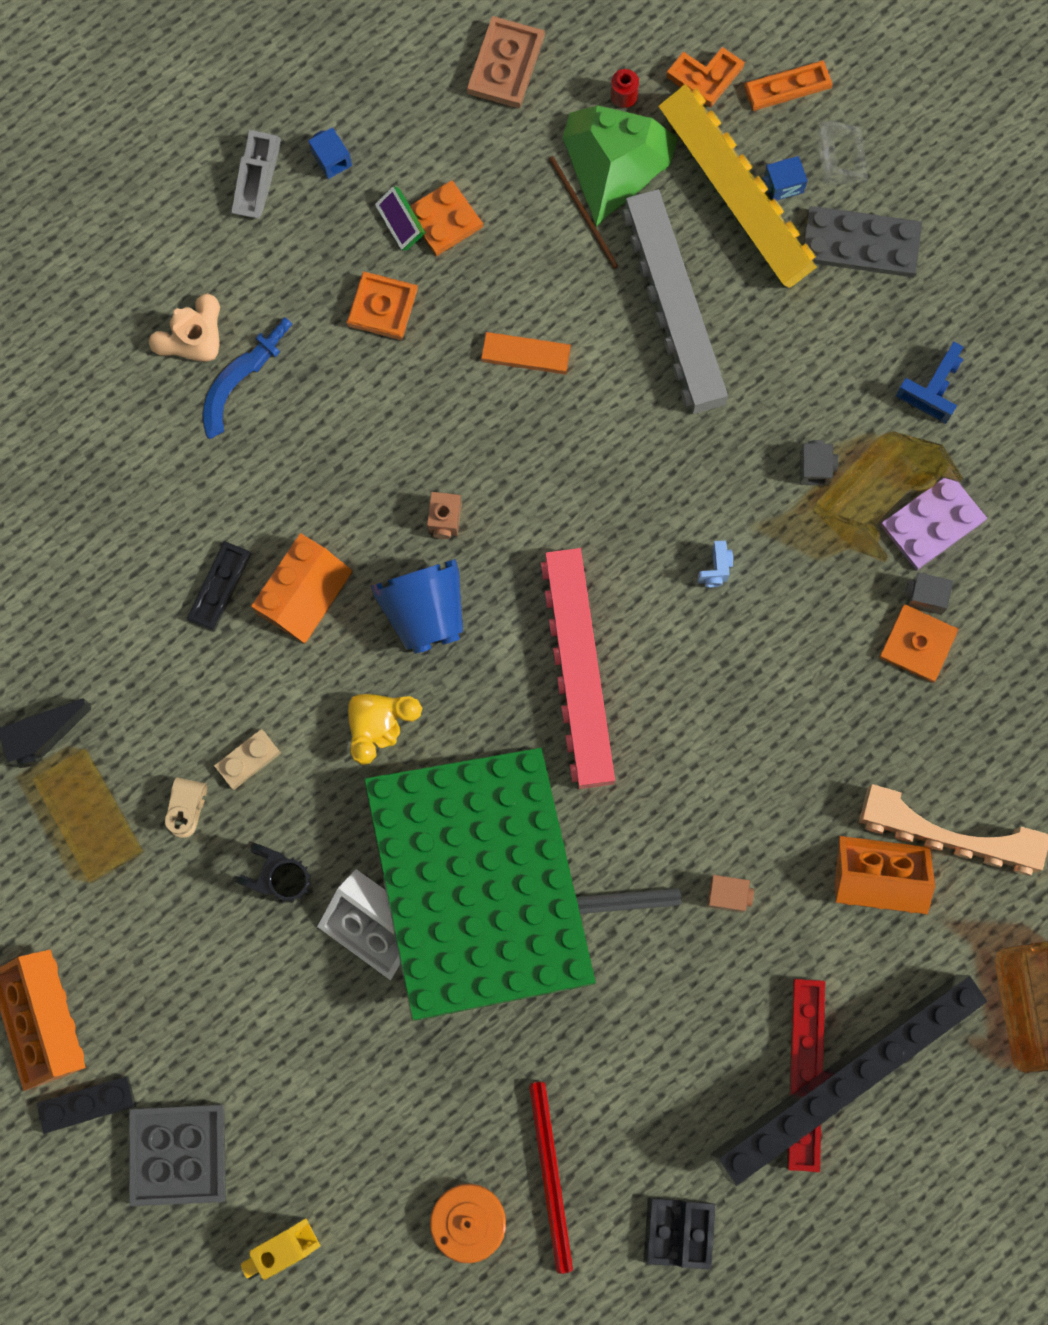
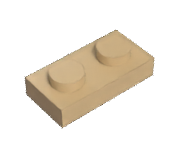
[214,729,281,790]

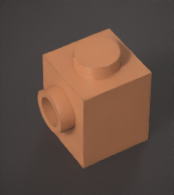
[427,492,462,539]

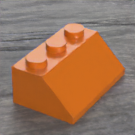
[251,533,353,644]
[835,836,935,914]

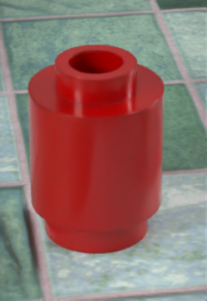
[610,69,639,108]

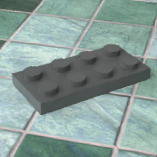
[804,206,922,278]

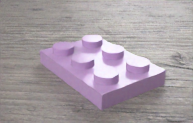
[880,473,987,571]

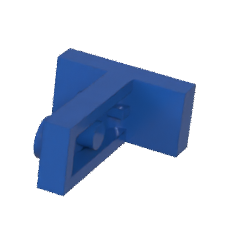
[895,341,964,424]

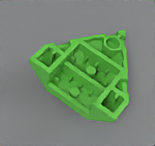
[563,105,678,227]

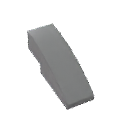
[231,130,281,219]

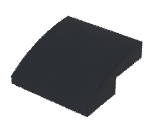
[643,1197,716,1270]

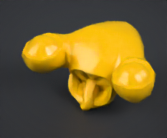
[348,694,423,765]

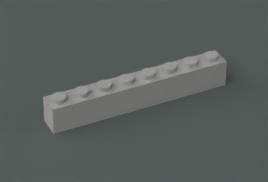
[622,189,728,414]

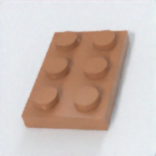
[467,16,545,109]

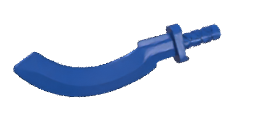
[203,317,293,439]

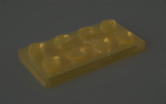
[32,749,144,883]

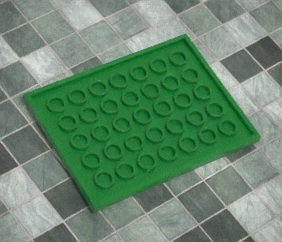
[364,748,596,1022]

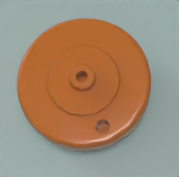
[430,1183,506,1263]

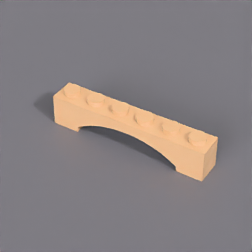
[859,784,1048,876]

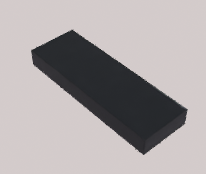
[187,541,251,632]

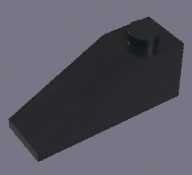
[0,698,92,768]

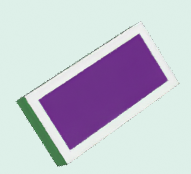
[375,187,426,250]

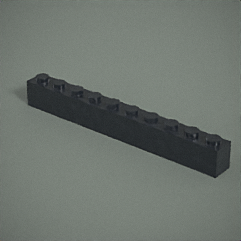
[710,974,988,1186]

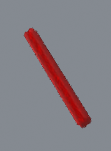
[529,1081,573,1274]

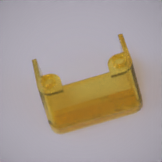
[814,432,964,562]

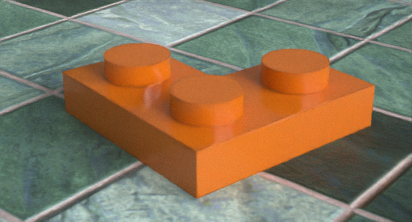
[666,47,745,108]

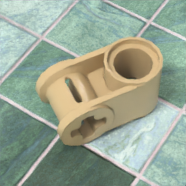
[165,777,207,838]

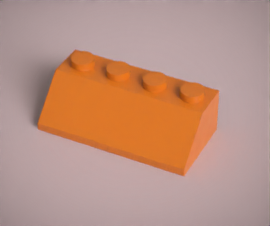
[0,949,86,1091]

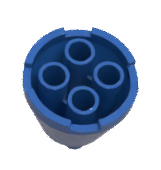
[370,559,463,654]

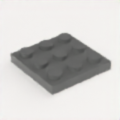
[129,1105,226,1206]

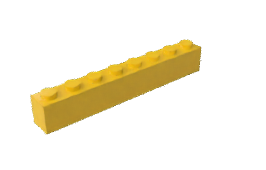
[659,84,817,288]

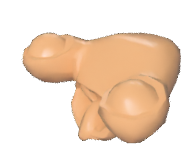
[148,293,220,362]

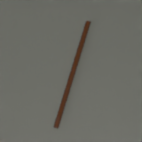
[549,156,618,269]

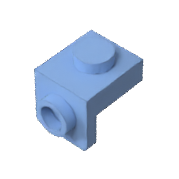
[697,541,733,588]

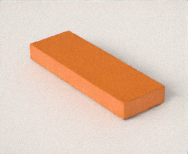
[744,60,833,111]
[481,332,571,375]

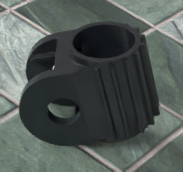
[232,841,311,903]

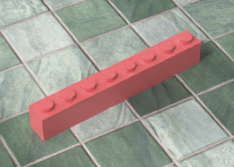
[541,548,615,789]

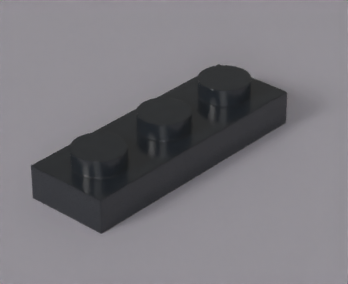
[36,1076,136,1134]

